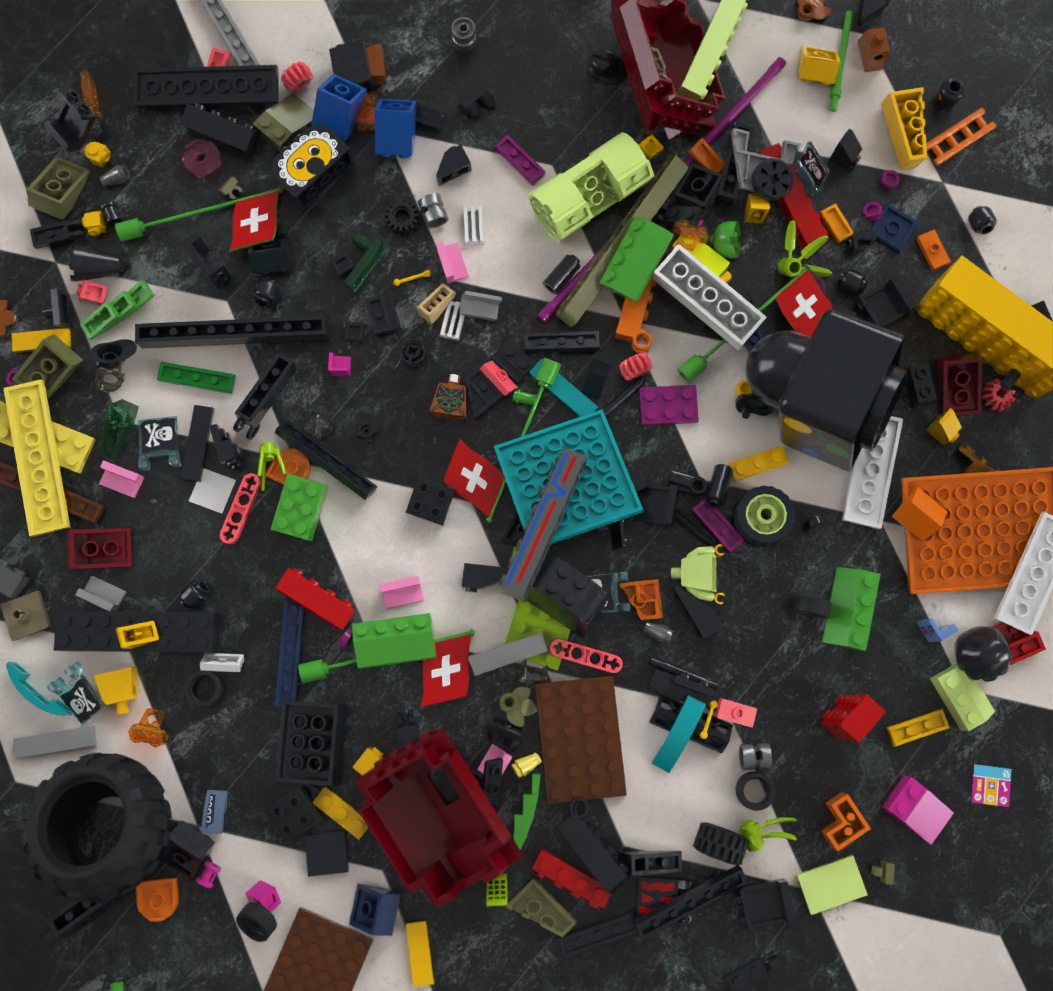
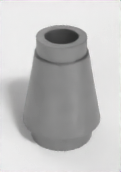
[100,165,130,187]
[643,621,674,645]

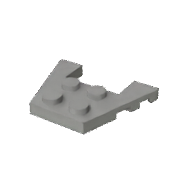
[731,128,801,193]

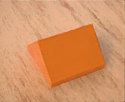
[892,487,947,542]

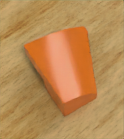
[620,579,663,620]

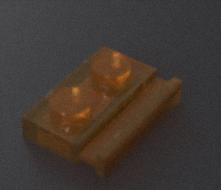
[80,70,100,117]
[356,91,379,133]

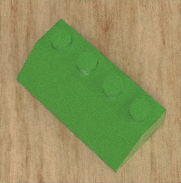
[599,216,674,302]
[822,567,881,651]
[352,613,436,669]

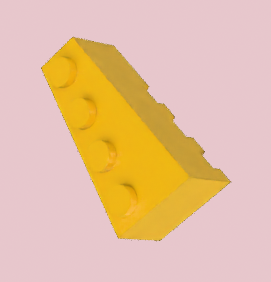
[881,87,927,170]

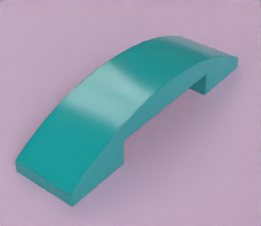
[6,661,73,716]
[651,694,706,773]

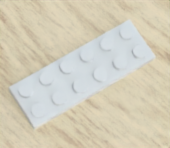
[842,416,903,530]
[994,512,1053,635]

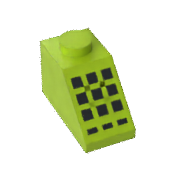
[487,874,508,906]

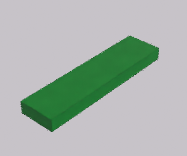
[157,362,236,394]

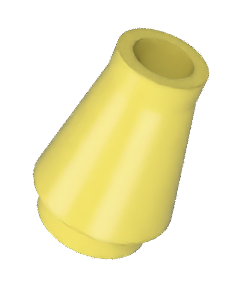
[511,752,542,779]

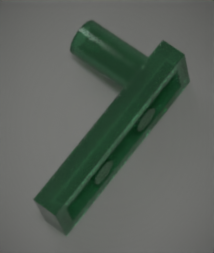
[344,233,387,293]

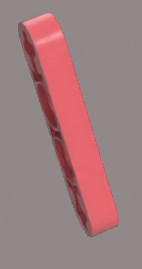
[220,473,261,545]
[548,639,623,673]

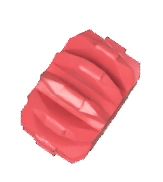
[281,61,313,93]
[619,352,653,380]
[982,379,1016,411]

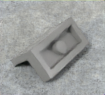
[459,291,502,321]
[75,576,126,612]

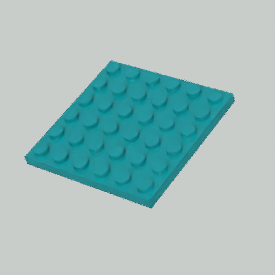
[494,409,643,544]

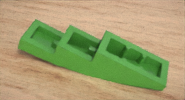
[79,280,155,340]
[514,773,540,849]

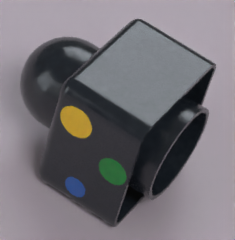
[745,309,908,472]

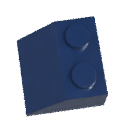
[349,884,401,936]

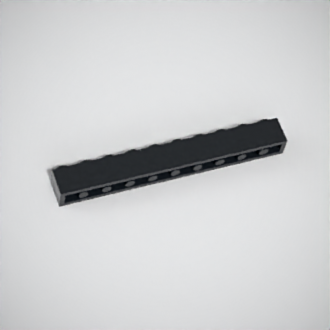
[135,316,329,349]

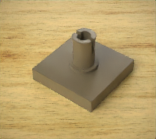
[0,591,51,641]

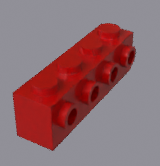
[274,568,355,631]
[532,847,611,909]

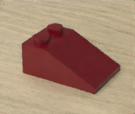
[936,353,982,416]
[66,528,132,571]

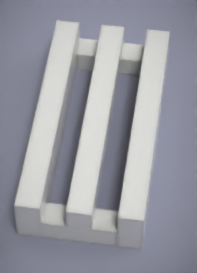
[463,206,484,245]
[440,300,465,341]
[200,653,244,672]

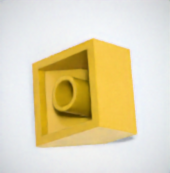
[798,46,841,85]

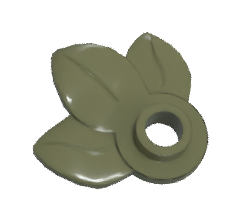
[499,687,538,727]

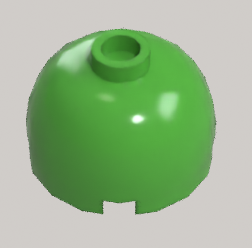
[710,221,741,259]

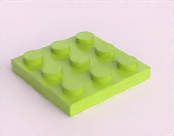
[505,600,570,671]

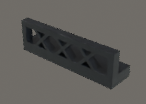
[649,694,733,754]

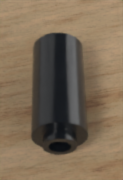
[543,254,581,295]
[706,464,733,508]

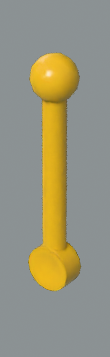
[393,270,431,286]
[700,701,718,739]

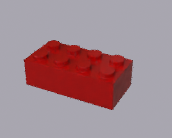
[820,694,886,743]

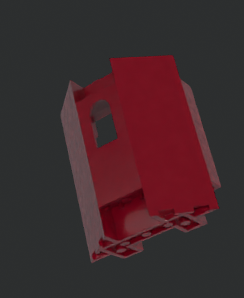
[610,0,725,140]
[354,728,525,907]

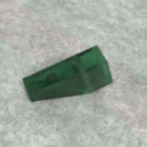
[97,399,139,462]

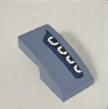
[201,790,228,834]

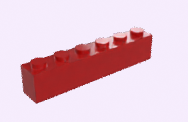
[758,143,829,250]

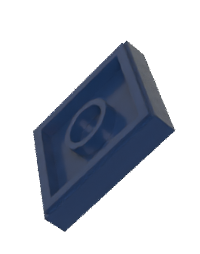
[869,203,918,254]

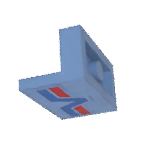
[916,618,958,642]

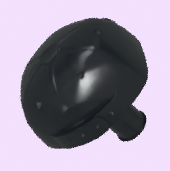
[954,626,1013,682]

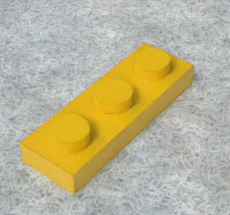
[728,445,789,482]
[312,786,369,840]

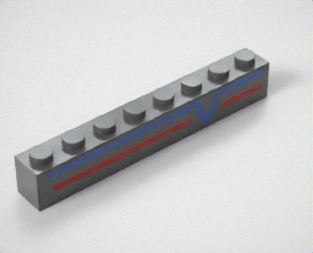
[500,448,587,602]

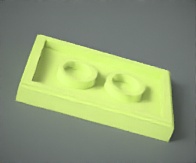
[796,855,867,915]

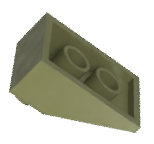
[253,93,314,152]
[26,156,90,220]
[12,334,84,400]

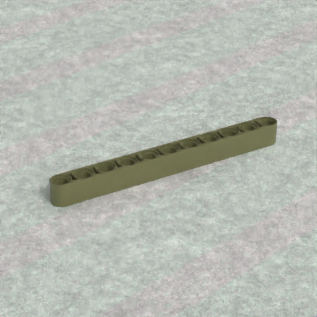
[556,154,688,327]

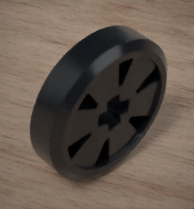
[752,158,793,201]

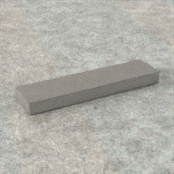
[468,631,548,676]
[14,726,97,759]

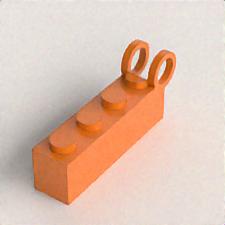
[615,269,656,354]

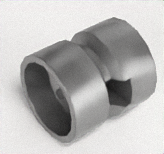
[452,17,476,52]
[418,193,449,228]
[739,743,772,770]

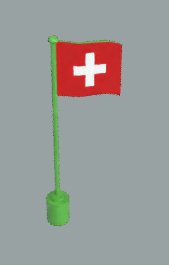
[115,186,282,252]
[677,264,833,383]
[443,358,561,523]
[298,629,475,707]

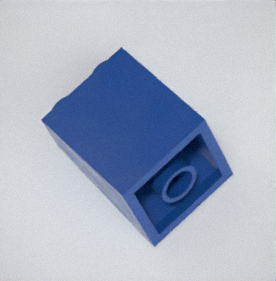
[311,74,367,142]
[374,99,416,158]

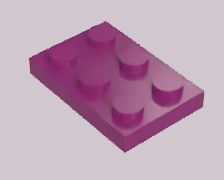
[639,385,699,426]

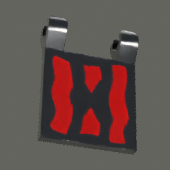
[636,876,693,923]

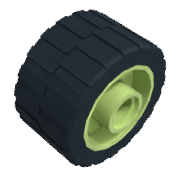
[732,485,795,547]

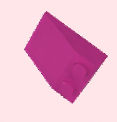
[882,775,953,845]

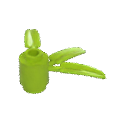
[778,220,832,277]
[740,817,797,852]

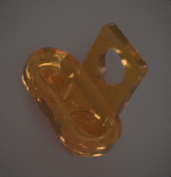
[672,220,709,251]
[128,708,168,747]

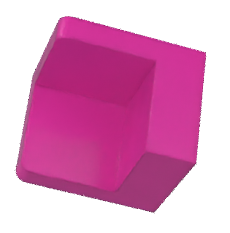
[328,352,351,377]
[245,880,281,912]

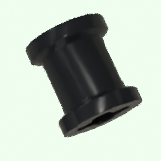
[101,202,123,227]

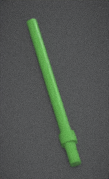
[829,10,853,112]

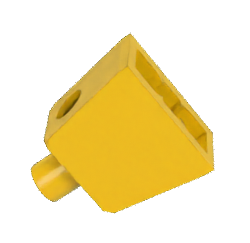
[94,667,138,715]

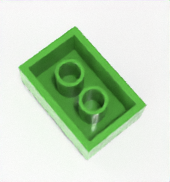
[270,474,329,541]

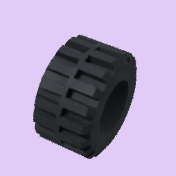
[693,822,749,865]

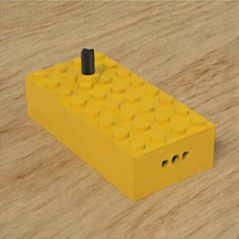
[915,256,1053,399]

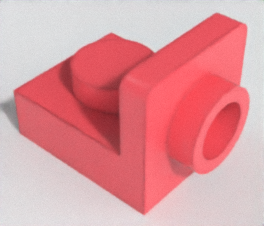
[76,279,107,305]

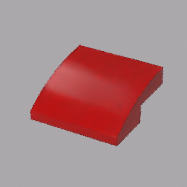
[992,622,1046,665]

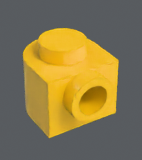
[84,142,110,168]
[82,211,106,236]

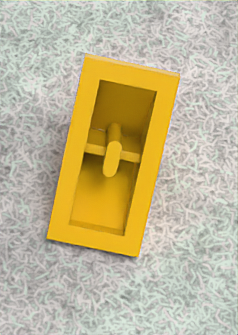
[116,621,159,649]

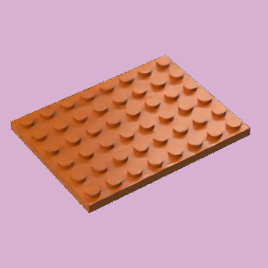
[901,467,1053,594]

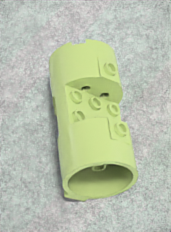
[528,132,654,242]

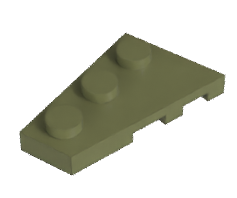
[505,877,577,937]

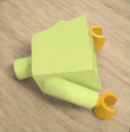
[671,544,725,604]

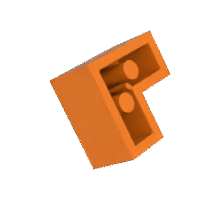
[821,792,871,851]

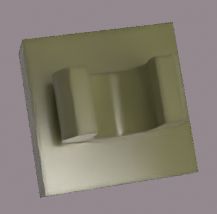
[217,176,242,200]
[871,860,895,885]

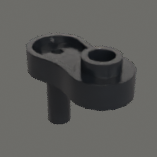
[735,394,773,419]

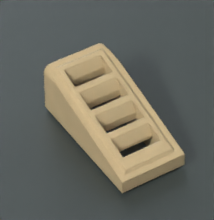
[417,283,456,324]

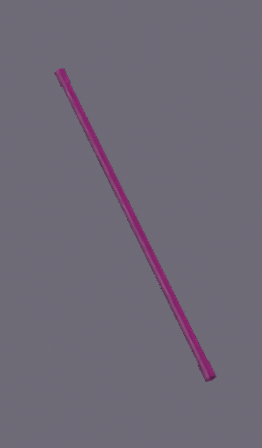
[537,57,786,323]

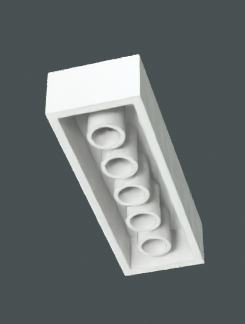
[652,244,767,351]

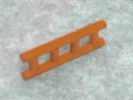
[926,108,996,166]

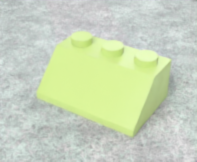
[930,663,995,731]

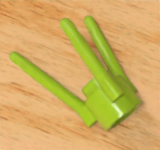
[257,442,287,491]

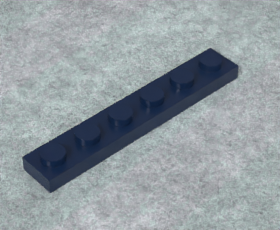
[274,596,304,707]

